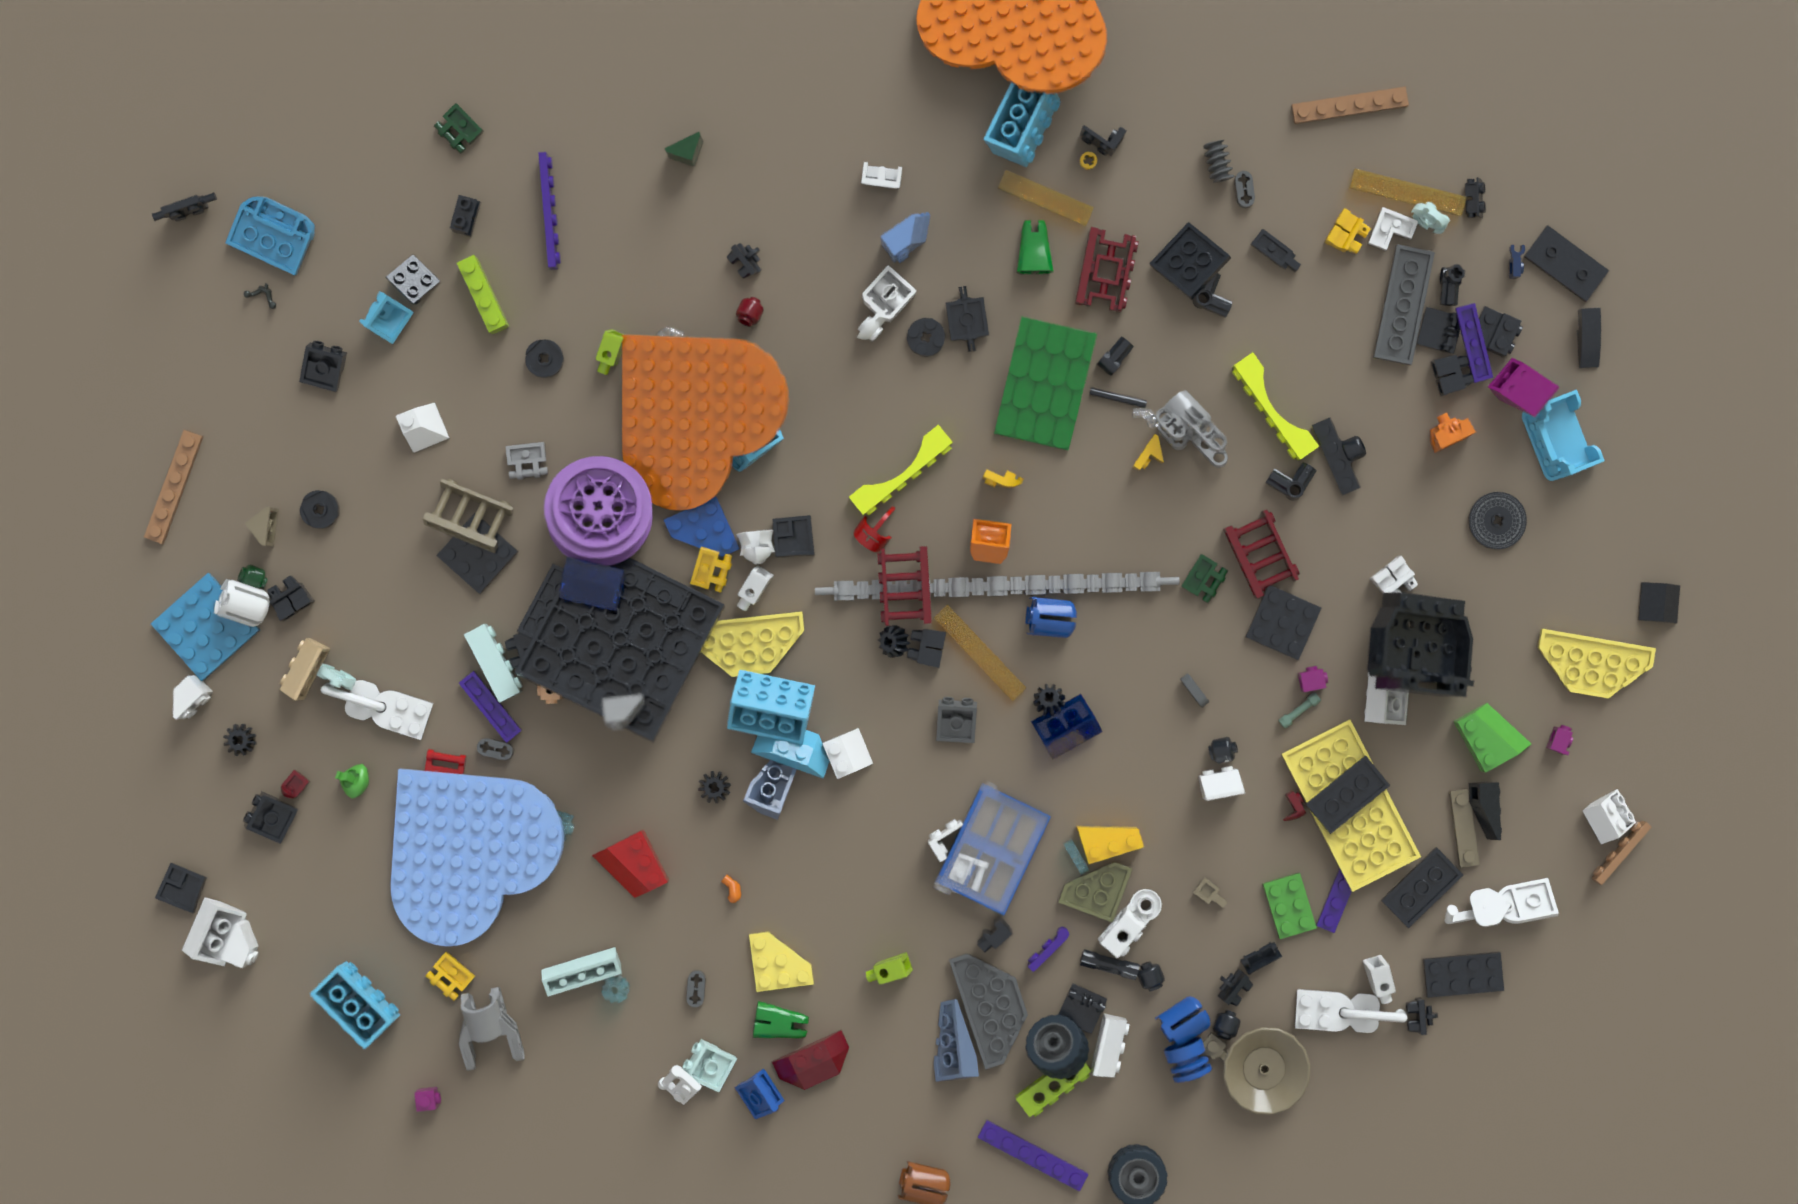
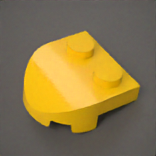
[982,469,1024,488]

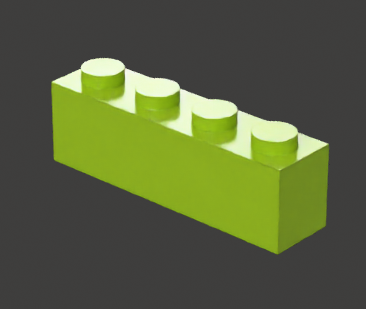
[457,255,509,335]

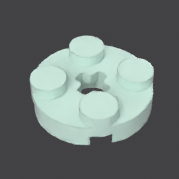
[1411,202,1450,234]
[316,664,356,691]

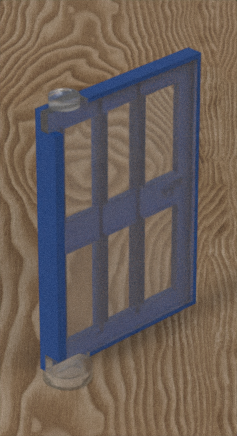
[933,781,1051,916]

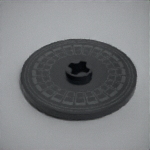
[1469,492,1527,549]

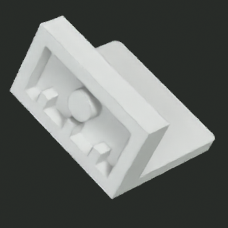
[928,819,963,862]

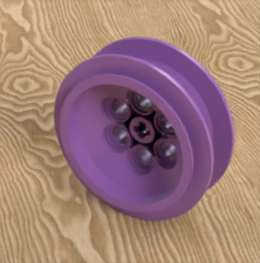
[544,456,653,567]

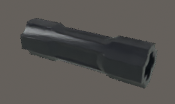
[1079,949,1140,980]

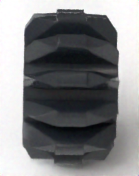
[878,625,910,658]
[1033,684,1066,717]
[223,724,257,756]
[698,771,731,803]

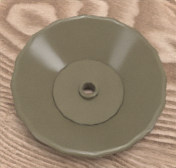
[1223,1027,1311,1115]

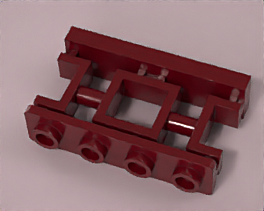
[1075,227,1139,313]

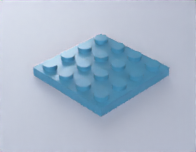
[151,573,260,681]

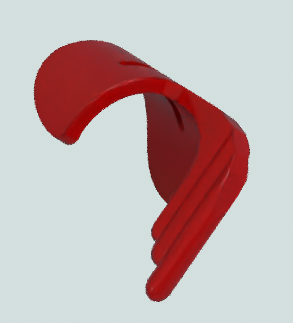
[853,506,896,553]

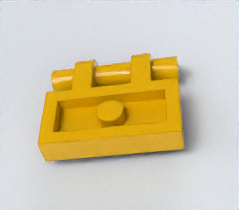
[690,547,732,592]
[425,951,475,1001]

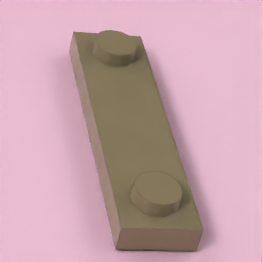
[1449,788,1480,867]

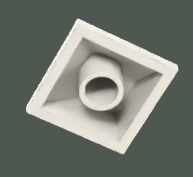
[396,403,449,453]

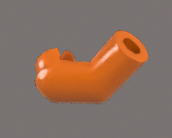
[721,875,741,903]

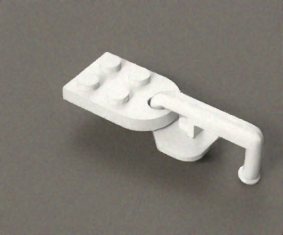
[321,680,433,740]
[1445,878,1559,927]
[1295,989,1407,1033]

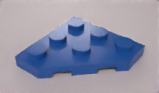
[664,497,740,557]

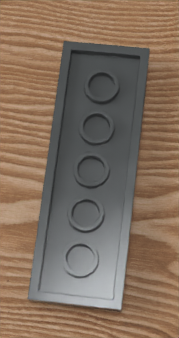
[1373,244,1435,365]

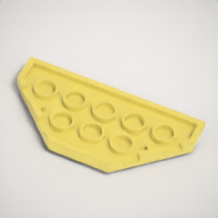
[701,612,805,677]
[1538,629,1656,699]

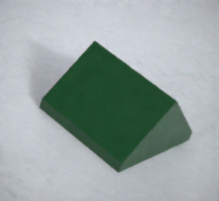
[664,131,703,167]

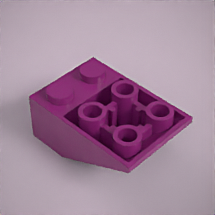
[1488,358,1560,417]

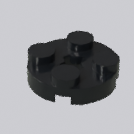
[907,318,945,357]
[525,339,564,378]
[300,490,340,529]

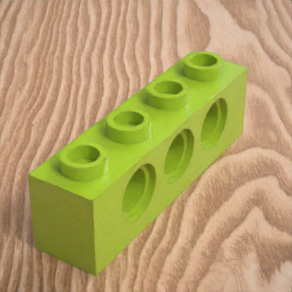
[1015,1062,1091,1117]

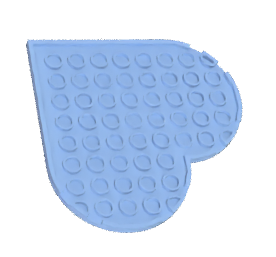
[391,769,564,946]

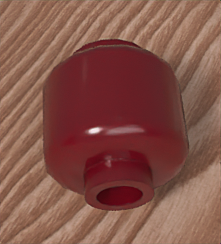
[736,297,764,327]

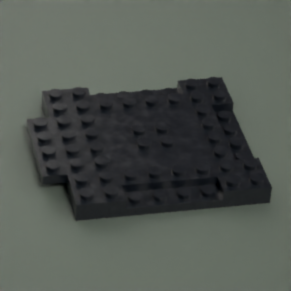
[515,558,725,743]

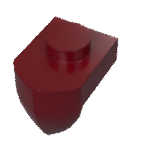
[280,769,310,799]
[1283,791,1306,821]

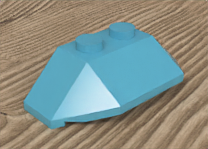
[751,730,830,779]

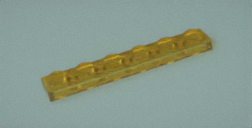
[1349,169,1466,216]
[934,604,1026,701]

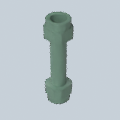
[1278,692,1321,729]

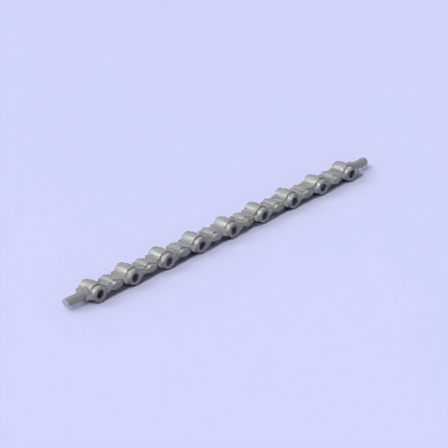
[815,572,1179,601]

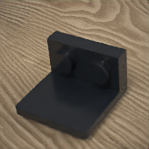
[1080,125,1127,156]

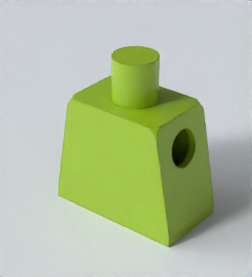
[595,329,625,375]
[866,952,913,985]

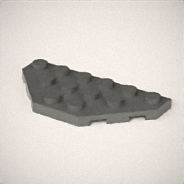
[949,953,1028,1070]

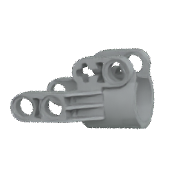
[1156,390,1228,468]
[459,987,525,1071]

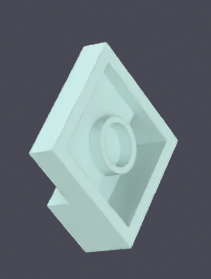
[682,1039,737,1092]

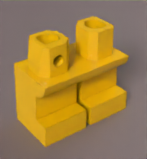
[1324,208,1371,254]

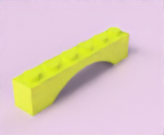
[1232,352,1319,461]
[849,425,953,516]

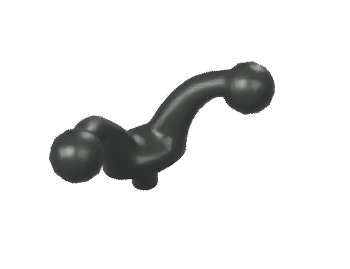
[243,283,276,309]

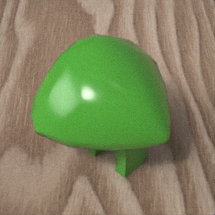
[335,764,369,799]

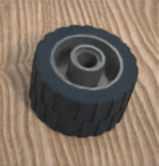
[1026,1015,1089,1079]
[1107,1144,1168,1204]

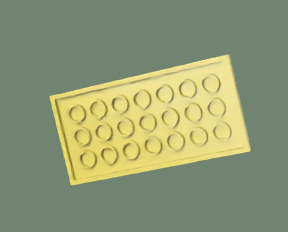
[1281,719,1421,892]

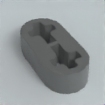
[1234,171,1255,208]
[1180,673,1209,708]
[477,738,514,760]
[687,970,706,1007]

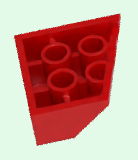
[592,830,669,898]

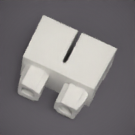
[1370,556,1418,593]

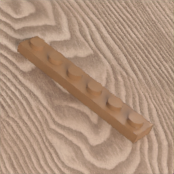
[1291,86,1409,124]
[144,430,203,544]

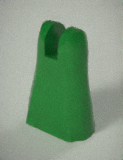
[1016,220,1054,275]
[752,1001,809,1039]

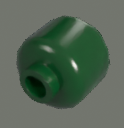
[237,564,268,589]

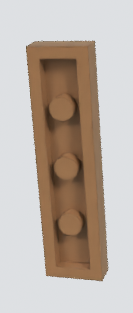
[1591,821,1652,885]

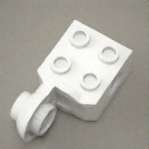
[857,265,917,342]
[1098,889,1162,958]

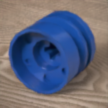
[1163,1037,1212,1083]

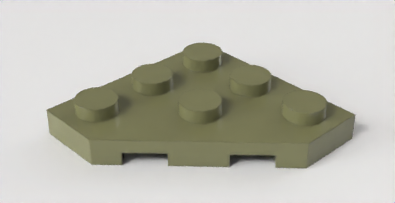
[1058,862,1132,923]

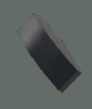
[1577,308,1601,368]

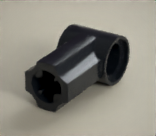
[1096,336,1134,376]

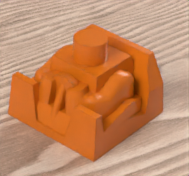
[1430,413,1476,453]
[970,519,1011,564]

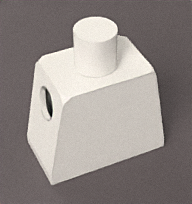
[737,565,774,611]
[1363,955,1396,1004]

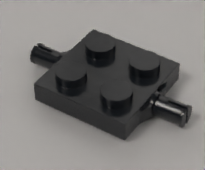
[152,192,217,221]
[945,286,989,352]

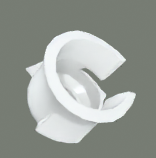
[736,530,775,564]

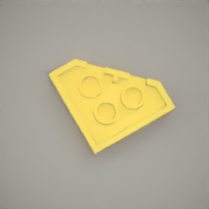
[749,932,814,992]

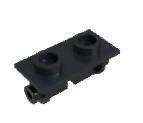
[1465,177,1486,218]
[1240,942,1282,975]

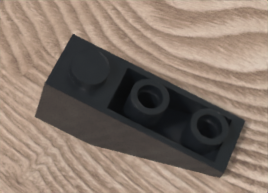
[1469,782,1502,840]

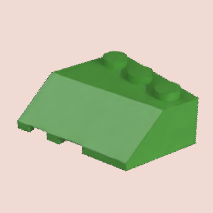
[1453,703,1531,773]

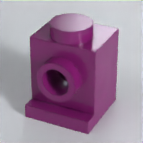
[1546,725,1573,755]

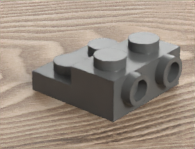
[936,697,977,743]

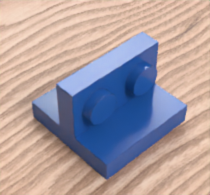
[734,1069,785,1119]

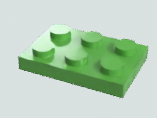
[1262,873,1317,939]

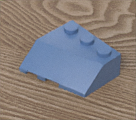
[881,212,930,263]

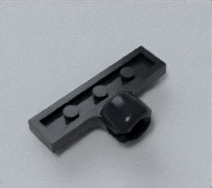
[1312,417,1366,495]

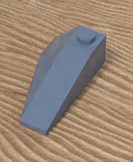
[743,760,797,820]
[934,999,979,1082]

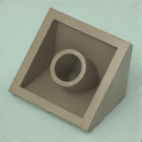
[245,507,279,547]

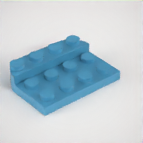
[225,196,315,275]

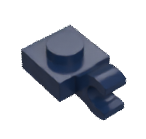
[1509,245,1525,279]

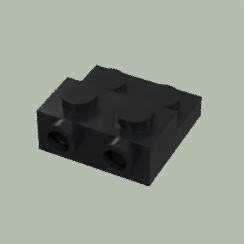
[1479,306,1523,357]
[299,341,347,392]
[243,791,298,844]

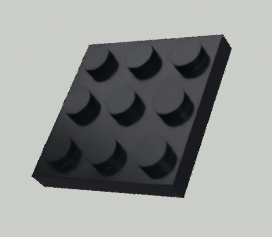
[1149,222,1231,300]
[436,513,518,594]
[1245,585,1322,660]

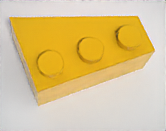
[1076,826,1144,864]

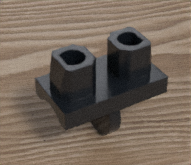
[727,243,761,279]
[1218,969,1253,1006]
[1406,997,1438,1035]

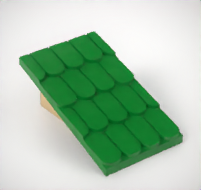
[994,316,1097,451]

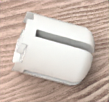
[214,579,270,627]

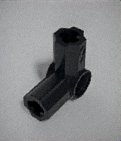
[1440,264,1465,306]
[1192,273,1232,318]
[1266,462,1317,501]

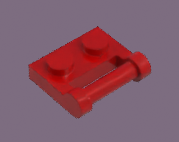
[425,749,467,774]

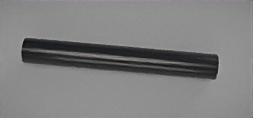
[1089,388,1147,408]

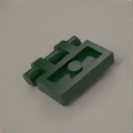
[434,103,484,154]
[1181,554,1228,603]

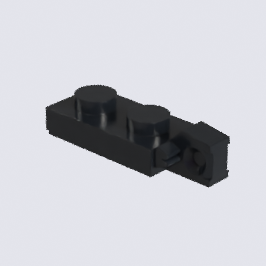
[1250,229,1301,272]

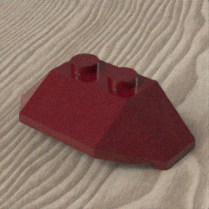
[772,1030,849,1090]

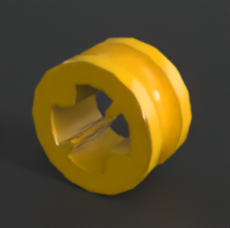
[1079,151,1097,170]

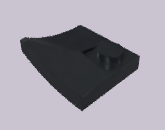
[772,515,815,558]
[155,863,207,913]

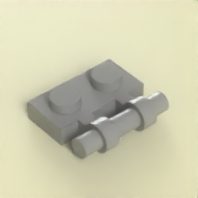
[505,442,548,480]

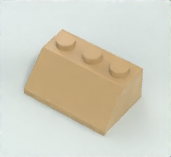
[280,638,330,701]

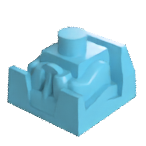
[359,291,414,344]

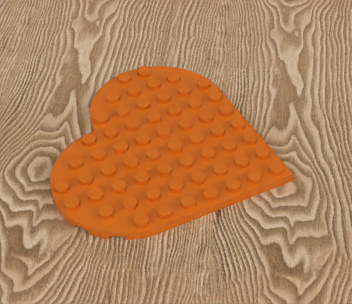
[917,0,1107,94]
[622,334,789,510]

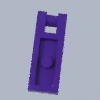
[1027,927,1069,973]

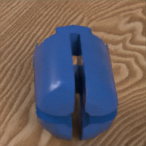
[1025,596,1077,638]
[1155,996,1210,1050]

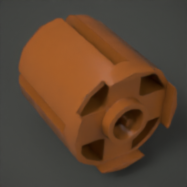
[898,1161,951,1204]

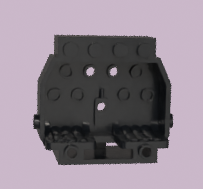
[1367,592,1474,697]

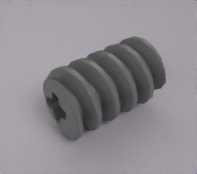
[1203,140,1234,183]

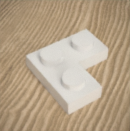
[1368,207,1418,251]

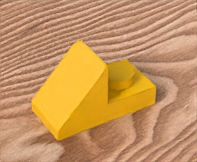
[1132,434,1164,471]

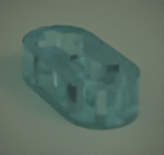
[1063,839,1090,875]

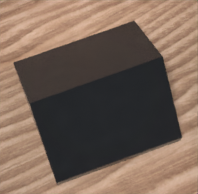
[1638,582,1680,624]

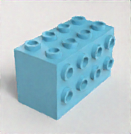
[984,82,1060,168]
[727,670,815,745]
[310,961,400,1049]

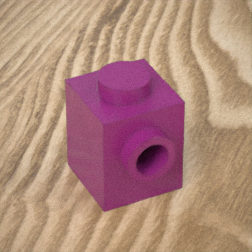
[1298,666,1328,692]
[414,1087,441,1112]

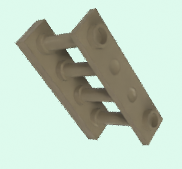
[423,479,513,553]

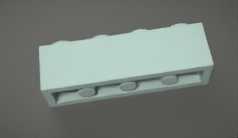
[464,624,523,703]
[541,947,622,996]

